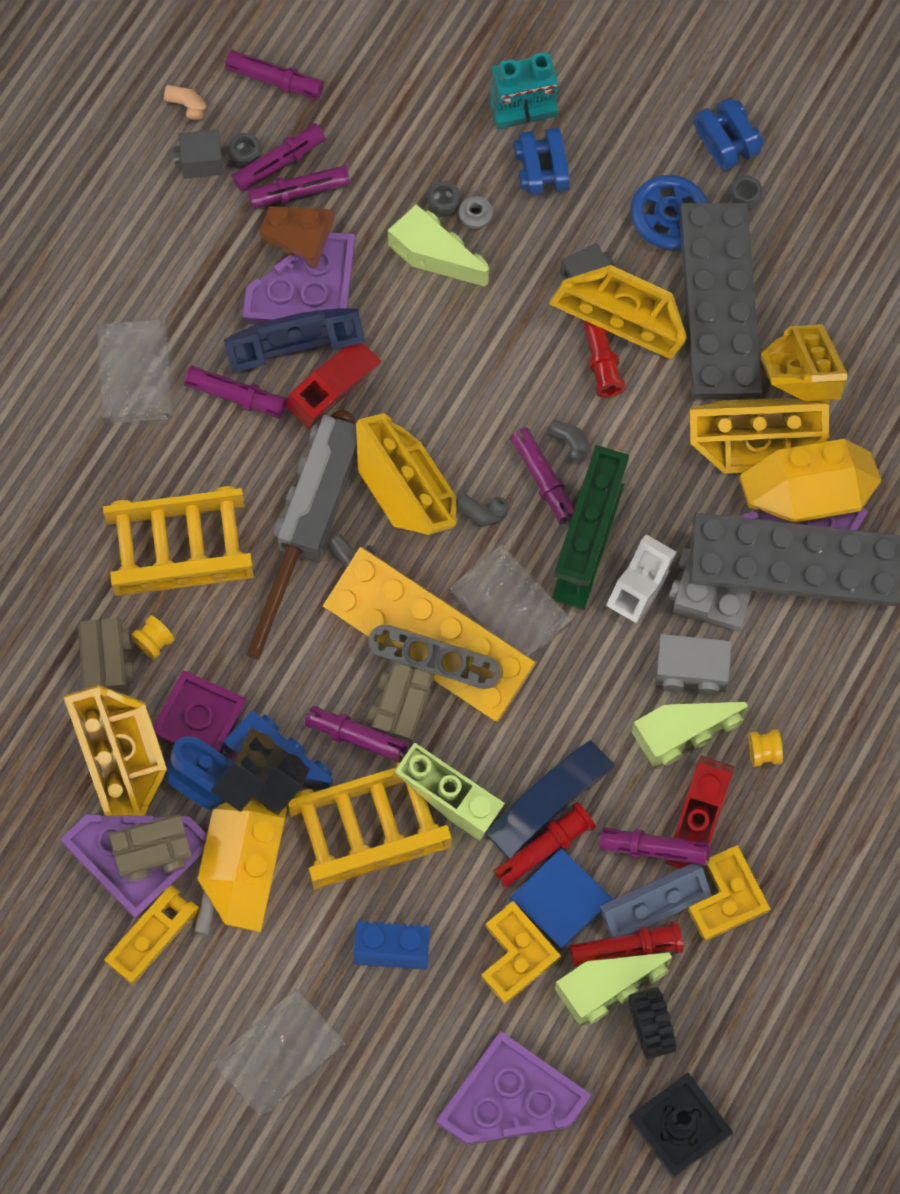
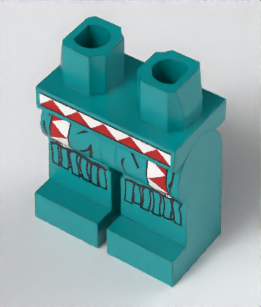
[489,52,559,130]

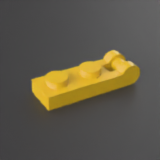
[104,885,200,986]

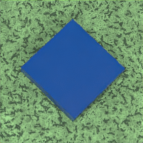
[510,849,613,951]

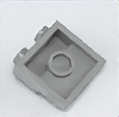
[669,548,752,632]

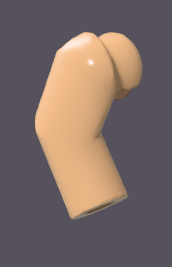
[164,85,206,121]

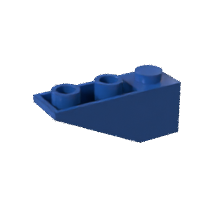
[223,710,333,790]

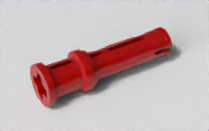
[582,320,626,398]
[493,802,596,889]
[570,920,683,968]

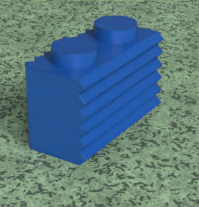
[354,920,430,969]

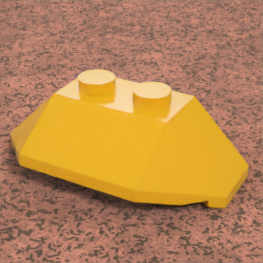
[549,265,686,360]
[761,324,847,403]
[689,398,829,474]
[356,413,457,535]
[739,439,882,523]
[64,685,167,816]
[197,797,288,933]

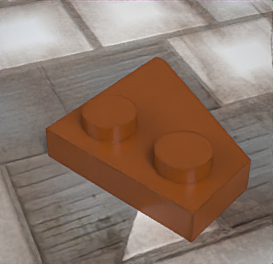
[259,206,335,268]

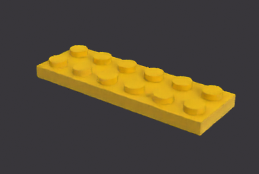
[323,547,537,722]

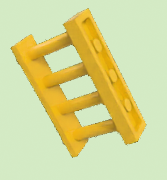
[103,486,254,597]
[288,763,452,890]

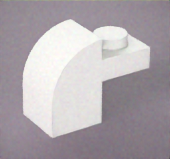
[606,535,676,623]

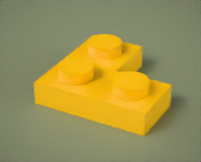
[688,845,770,942]
[481,901,561,1005]

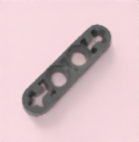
[368,625,503,689]

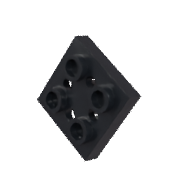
[628,1073,734,1179]

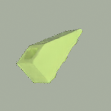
[388,204,489,287]
[632,702,748,768]
[394,742,505,841]
[555,953,672,1025]

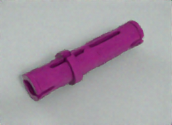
[225,49,324,101]
[231,123,326,193]
[247,165,350,209]
[184,365,287,419]
[510,427,575,524]
[305,705,409,763]
[599,827,711,866]

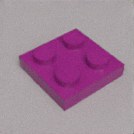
[153,670,247,753]

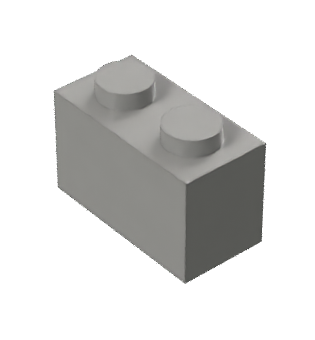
[655,634,731,695]

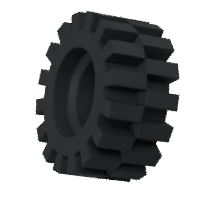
[628,987,677,1060]

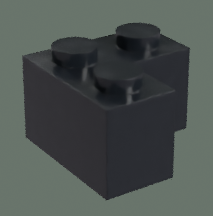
[211,727,310,815]

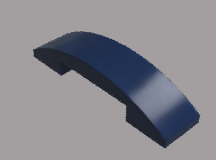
[224,308,366,372]
[486,740,615,859]

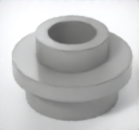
[459,196,493,229]

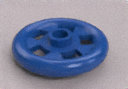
[631,175,708,250]

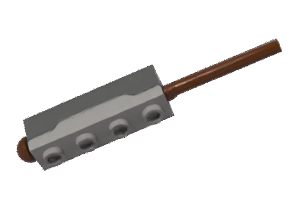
[246,410,357,660]

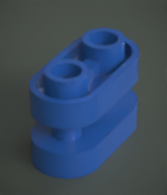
[693,97,763,171]
[513,127,570,196]
[164,736,227,810]

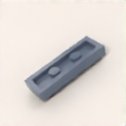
[599,863,712,937]

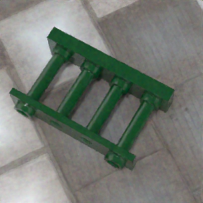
[551,445,629,611]

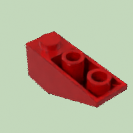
[285,343,382,430]
[665,755,735,869]

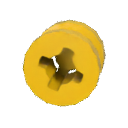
[130,615,175,660]
[748,729,783,767]

